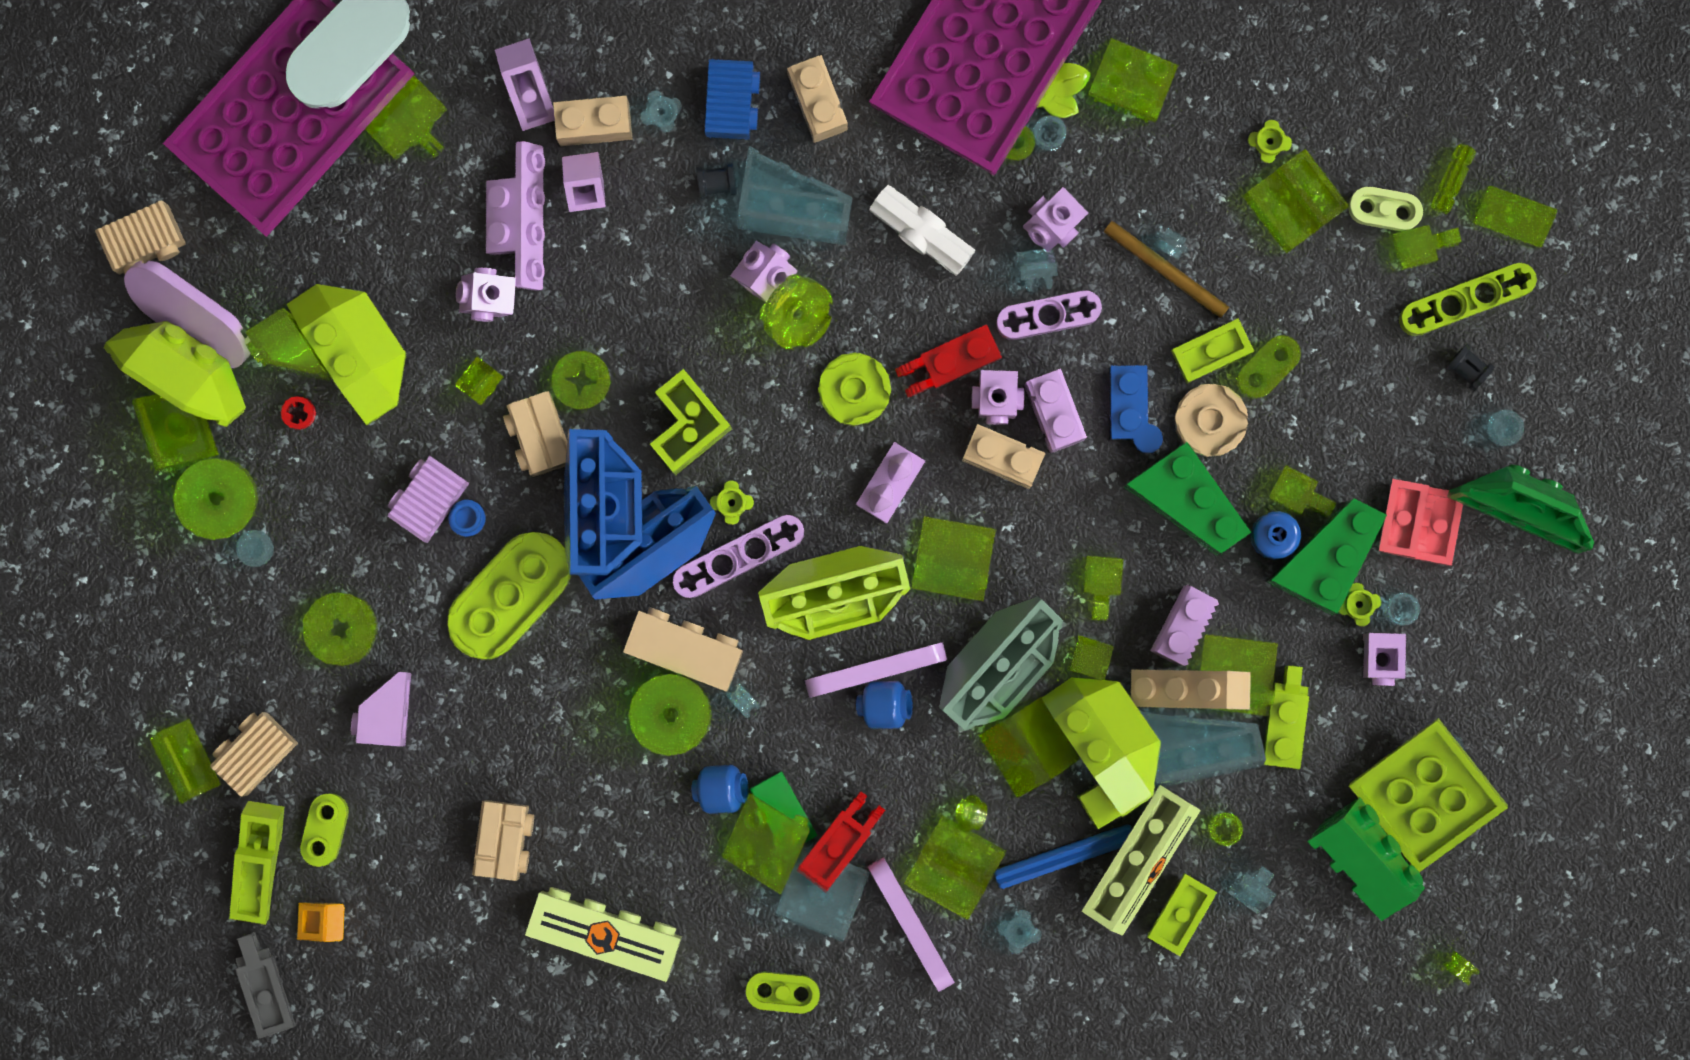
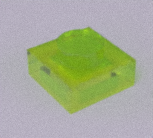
[455,356,503,405]

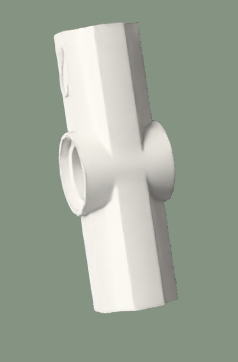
[869,185,975,276]

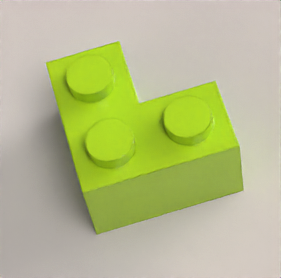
[650,369,732,476]

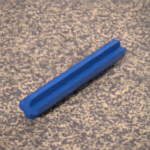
[994,824,1132,889]

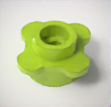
[1248,120,1292,163]
[710,481,754,525]
[1339,583,1381,626]

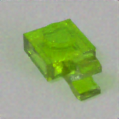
[1392,225,1462,271]
[1268,465,1336,518]
[1083,555,1124,621]

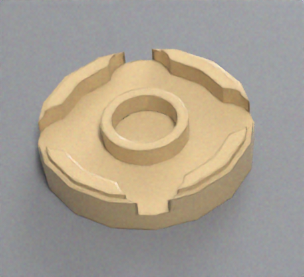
[1174,384,1248,457]

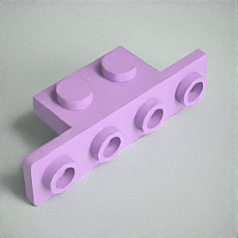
[486,141,545,291]

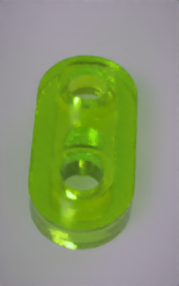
[1237,335,1301,399]

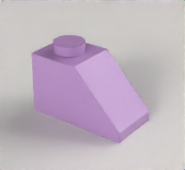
[495,39,555,131]
[351,672,411,746]

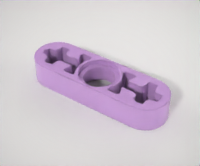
[996,291,1102,340]

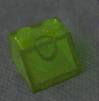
[245,308,332,381]

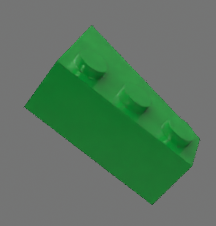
[1266,498,1387,615]

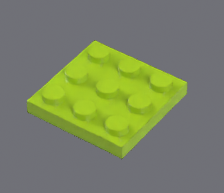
[1349,718,1508,872]

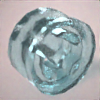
[1033,115,1067,151]
[1384,593,1420,625]
[726,683,761,719]

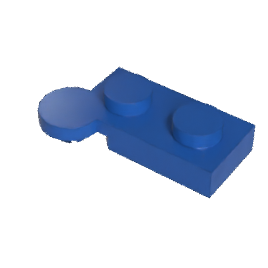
[1110,365,1163,453]

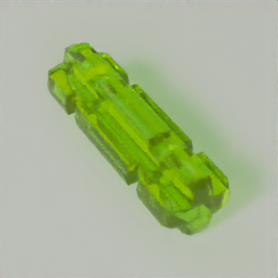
[1431,144,1476,214]

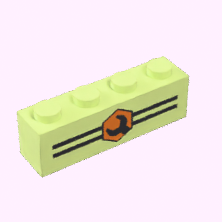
[1082,785,1201,936]
[525,887,682,982]

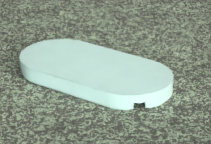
[286,0,410,109]

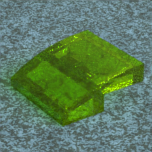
[1243,148,1349,254]
[904,815,1006,920]

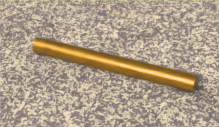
[1104,221,1229,319]

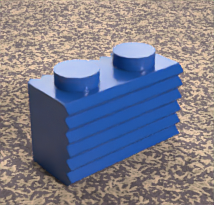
[705,59,760,140]

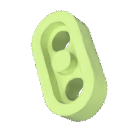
[1348,187,1423,232]

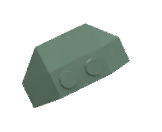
[939,597,1063,731]

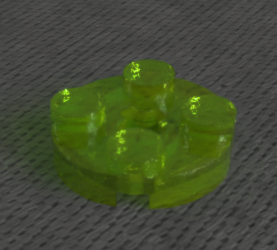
[759,274,833,350]
[303,592,378,666]

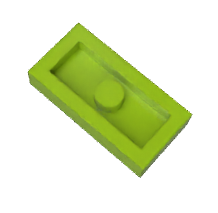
[1171,318,1254,383]
[1147,873,1217,956]

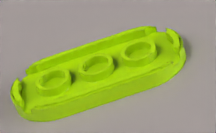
[448,532,571,659]

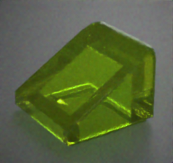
[1068,635,1114,680]

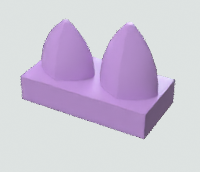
[856,442,925,524]

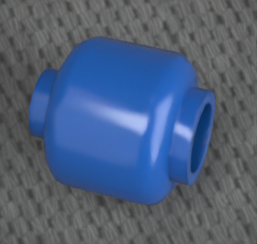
[1250,511,1301,560]
[856,681,913,729]
[692,765,749,814]

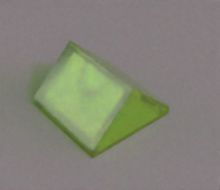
[132,394,219,474]
[979,697,1080,798]

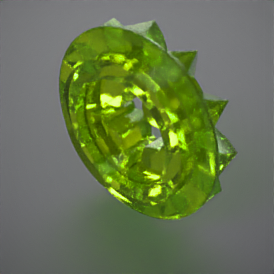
[552,351,610,410]

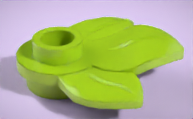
[1036,63,1090,118]

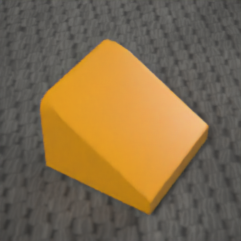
[297,902,345,942]

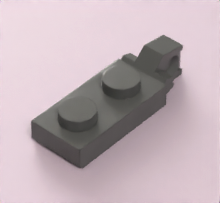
[235,932,296,1039]

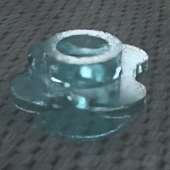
[640,90,682,132]
[998,910,1041,954]

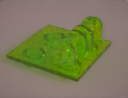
[1088,38,1178,123]
[911,516,996,601]
[1200,634,1278,716]
[722,793,810,894]

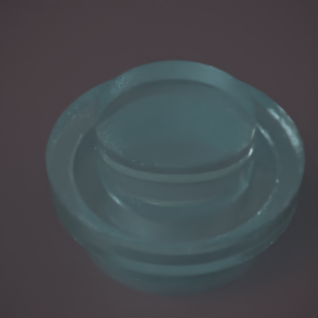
[1154,228,1189,259]
[1487,410,1524,446]
[236,530,274,567]

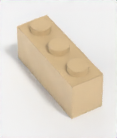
[623,607,743,692]
[1131,670,1250,709]

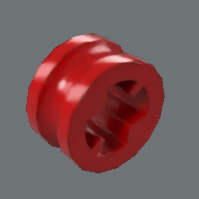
[281,396,316,429]

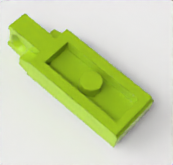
[1262,665,1309,769]

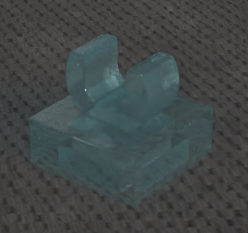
[1016,249,1058,292]
[1228,866,1276,914]

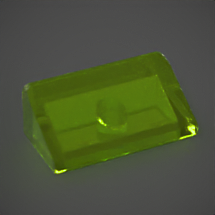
[1472,186,1558,248]
[150,719,221,804]

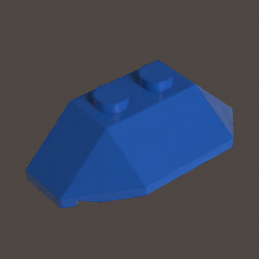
[564,429,642,575]
[578,486,716,599]

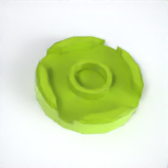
[818,352,891,426]

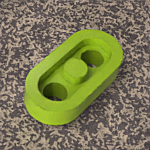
[300,793,349,867]
[746,971,820,1014]

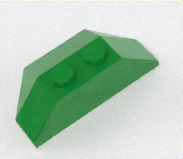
[1447,465,1594,554]

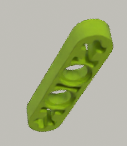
[1399,263,1537,336]

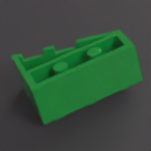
[1123,442,1251,556]
[1307,797,1425,921]

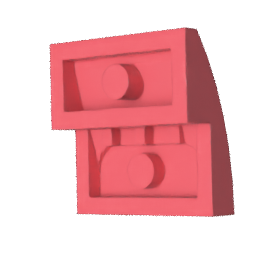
[1379,479,1463,566]

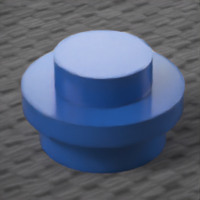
[448,500,486,537]

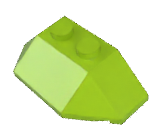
[287,284,406,426]
[104,321,246,427]
[758,546,910,640]
[1041,677,1161,817]

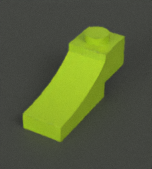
[229,801,285,925]

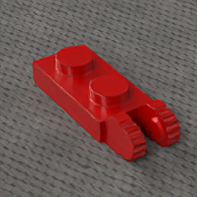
[895,324,1002,398]
[796,792,886,893]

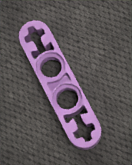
[673,515,804,598]
[804,642,947,698]
[868,857,955,992]

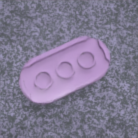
[124,260,251,368]

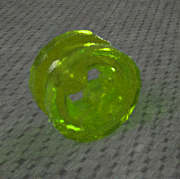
[1208,812,1243,846]
[1442,951,1480,986]

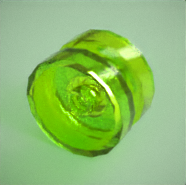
[173,457,258,540]
[628,674,712,756]

